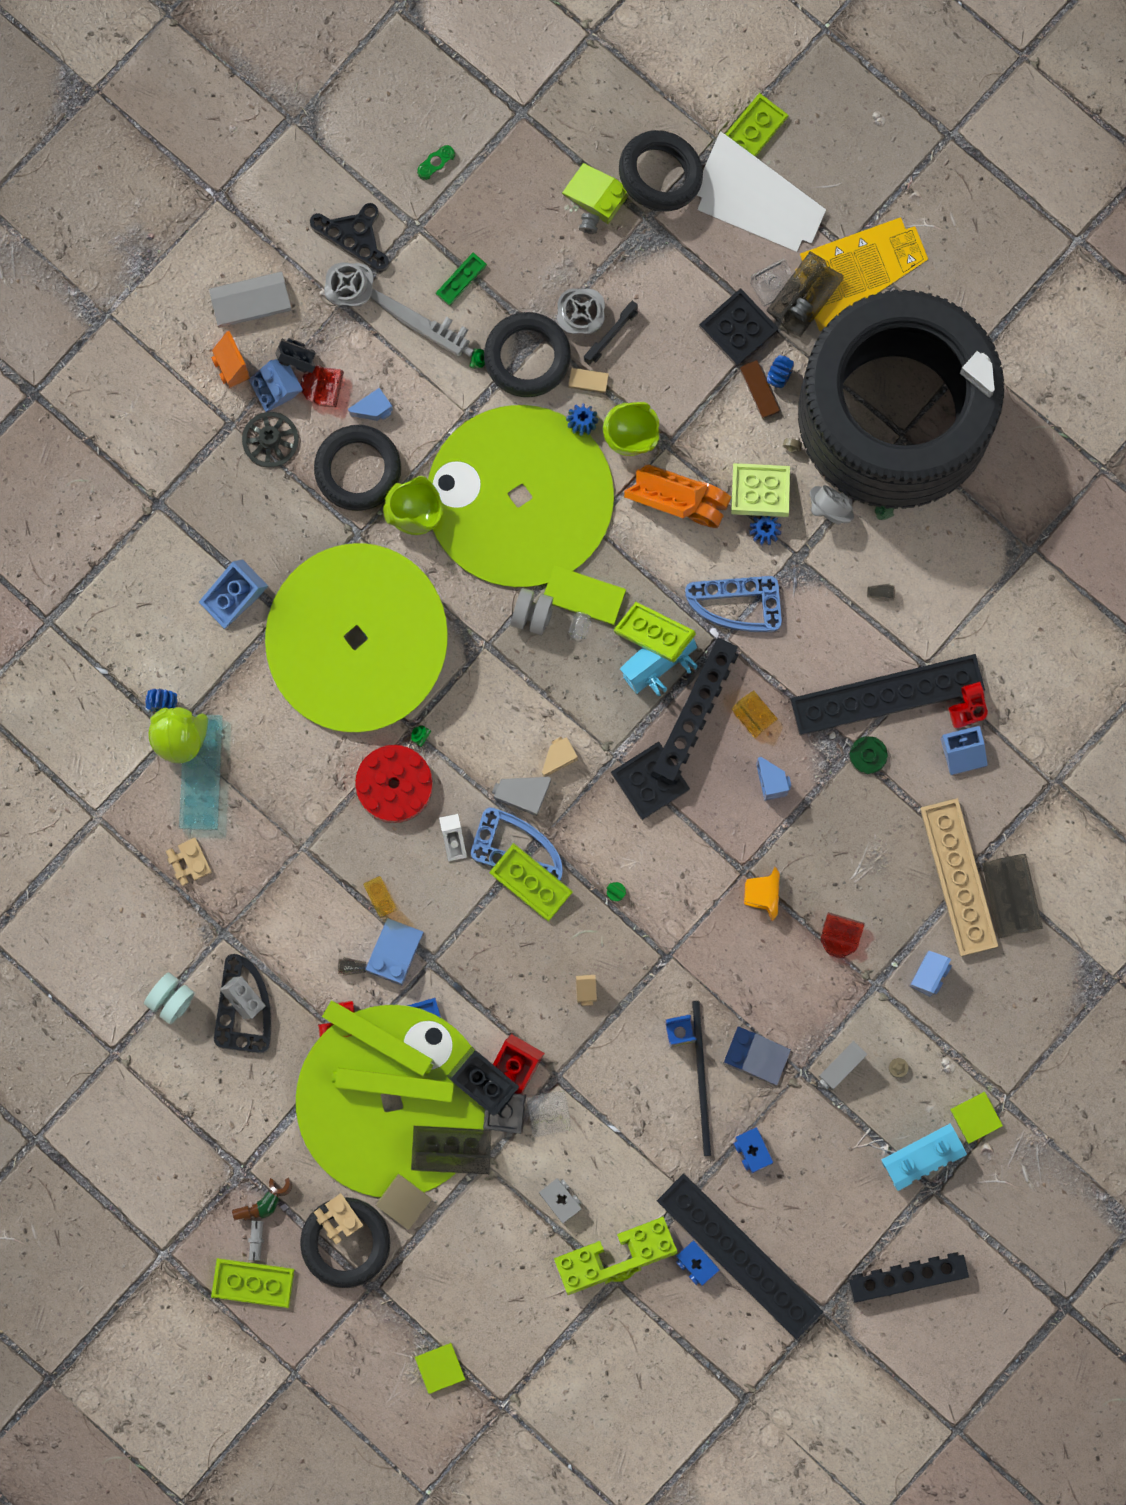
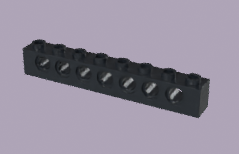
[651,637,739,785]

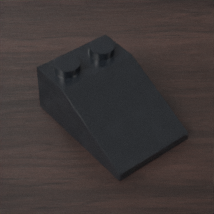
[447,1047,519,1116]

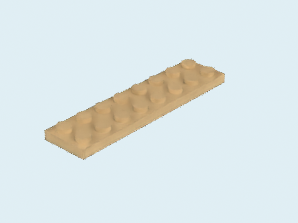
[920,798,998,957]

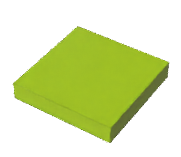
[950,1091,1003,1144]
[415,1343,465,1394]

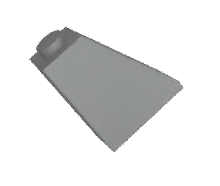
[492,777,551,816]
[819,1041,867,1090]

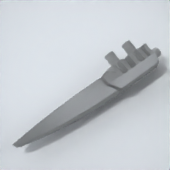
[358,283,474,357]

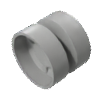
[511,588,553,636]

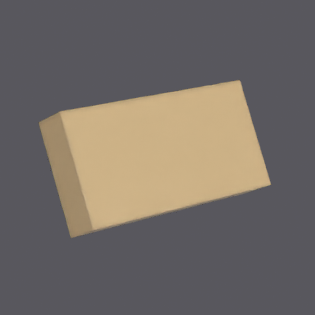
[568,368,609,393]

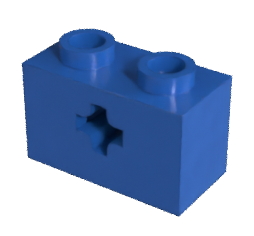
[733,1127,773,1174]
[676,1240,719,1286]

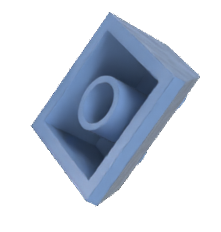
[756,757,791,801]

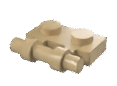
[166,838,212,886]
[314,1193,363,1245]

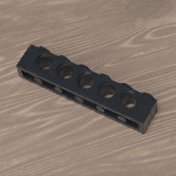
[848,1252,969,1303]

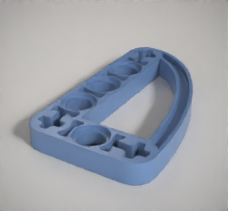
[685,576,782,632]
[471,808,562,881]

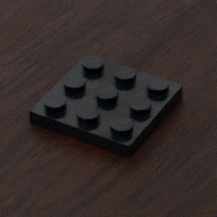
[699,288,779,367]
[611,741,690,821]

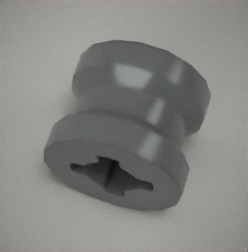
[579,213,600,234]
[790,298,814,321]

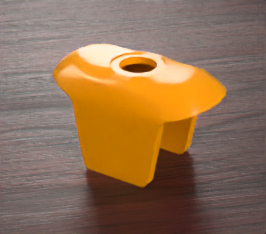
[744,866,780,921]

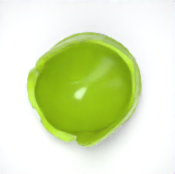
[603,402,659,456]
[383,476,443,535]
[148,707,208,764]

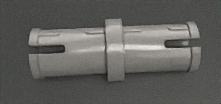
[248,1221,264,1261]

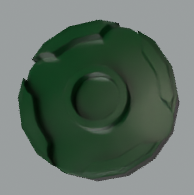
[849,736,888,775]

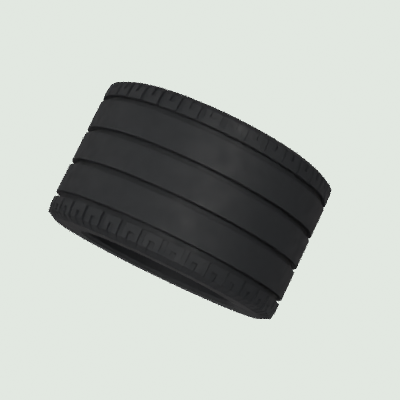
[798,290,1004,509]

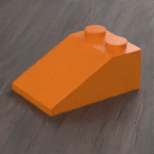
[211,331,250,388]

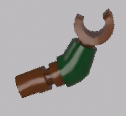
[232,1177,292,1221]

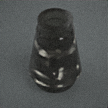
[867,583,895,602]
[338,957,366,976]

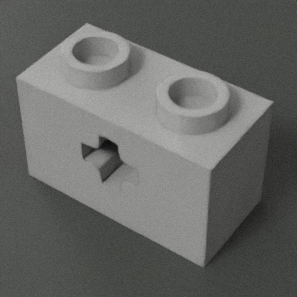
[220,976,265,1019]
[539,1178,582,1224]

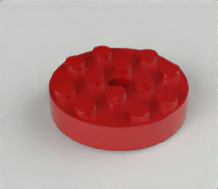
[355,745,433,823]

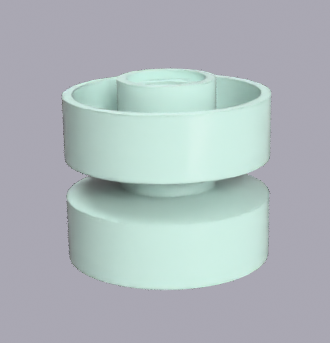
[144,972,195,1024]

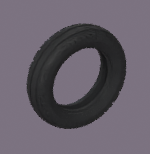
[619,130,703,212]
[484,312,571,398]
[314,425,401,511]
[300,1197,390,1288]

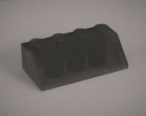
[411,1126,492,1175]

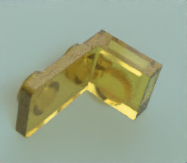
[363,876,397,918]

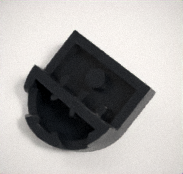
[275,338,316,373]

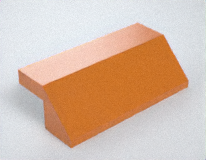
[624,464,707,518]

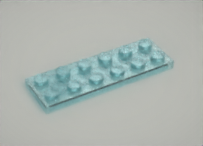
[179,715,223,830]

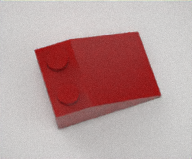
[493,1034,545,1094]

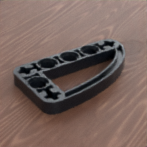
[214,954,272,1054]

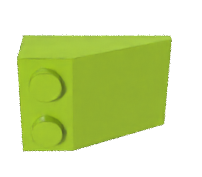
[562,163,629,224]

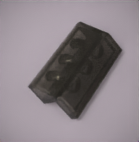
[766,251,844,337]
[982,854,1043,938]

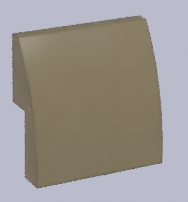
[375,1174,432,1230]

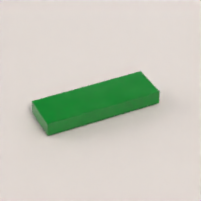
[435,252,487,307]

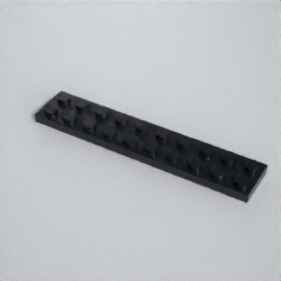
[790,654,985,736]
[657,1173,824,1340]

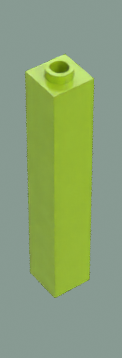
[322,1000,434,1076]
[332,1068,454,1102]

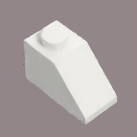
[960,351,994,398]
[439,814,467,861]

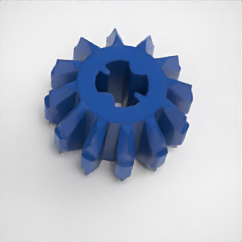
[767,355,794,388]
[566,403,599,436]
[749,516,781,545]
[145,688,178,712]

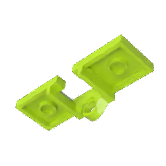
[554,1217,678,1295]

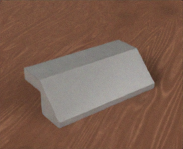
[209,272,292,328]

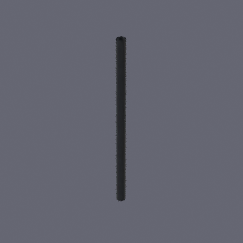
[692,1001,711,1156]

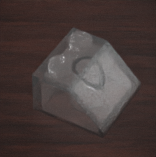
[526,1090,572,1137]

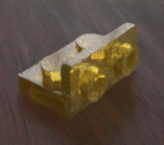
[732,690,778,738]

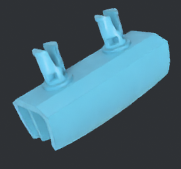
[620,623,697,696]
[881,1123,967,1191]

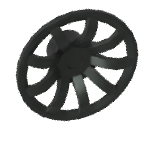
[242,412,299,467]

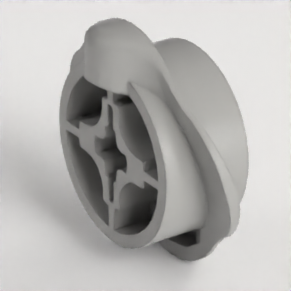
[324,262,373,306]
[557,289,605,334]
[810,485,854,524]

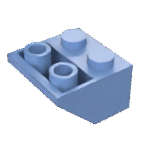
[248,359,303,412]
[940,726,988,775]
[909,951,952,997]

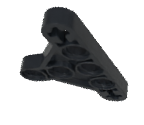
[310,203,389,272]

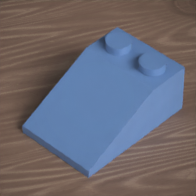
[199,559,268,629]
[366,918,423,986]

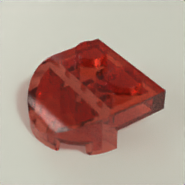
[300,365,344,407]
[821,912,865,958]

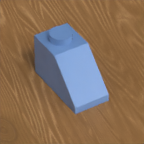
[348,388,393,421]

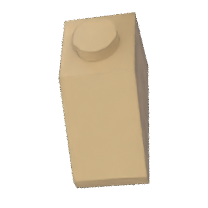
[542,737,578,777]
[576,975,597,1006]

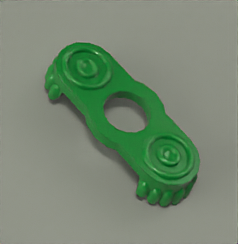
[417,145,455,180]

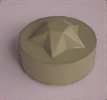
[783,438,802,453]
[889,1058,909,1078]

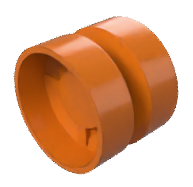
[687,481,731,528]

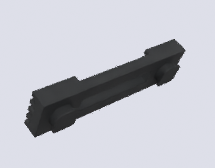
[584,300,638,366]

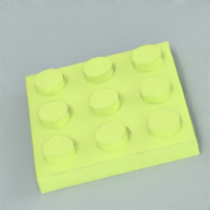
[731,463,790,517]

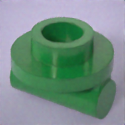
[469,348,485,369]
[411,725,431,747]
[606,882,626,902]

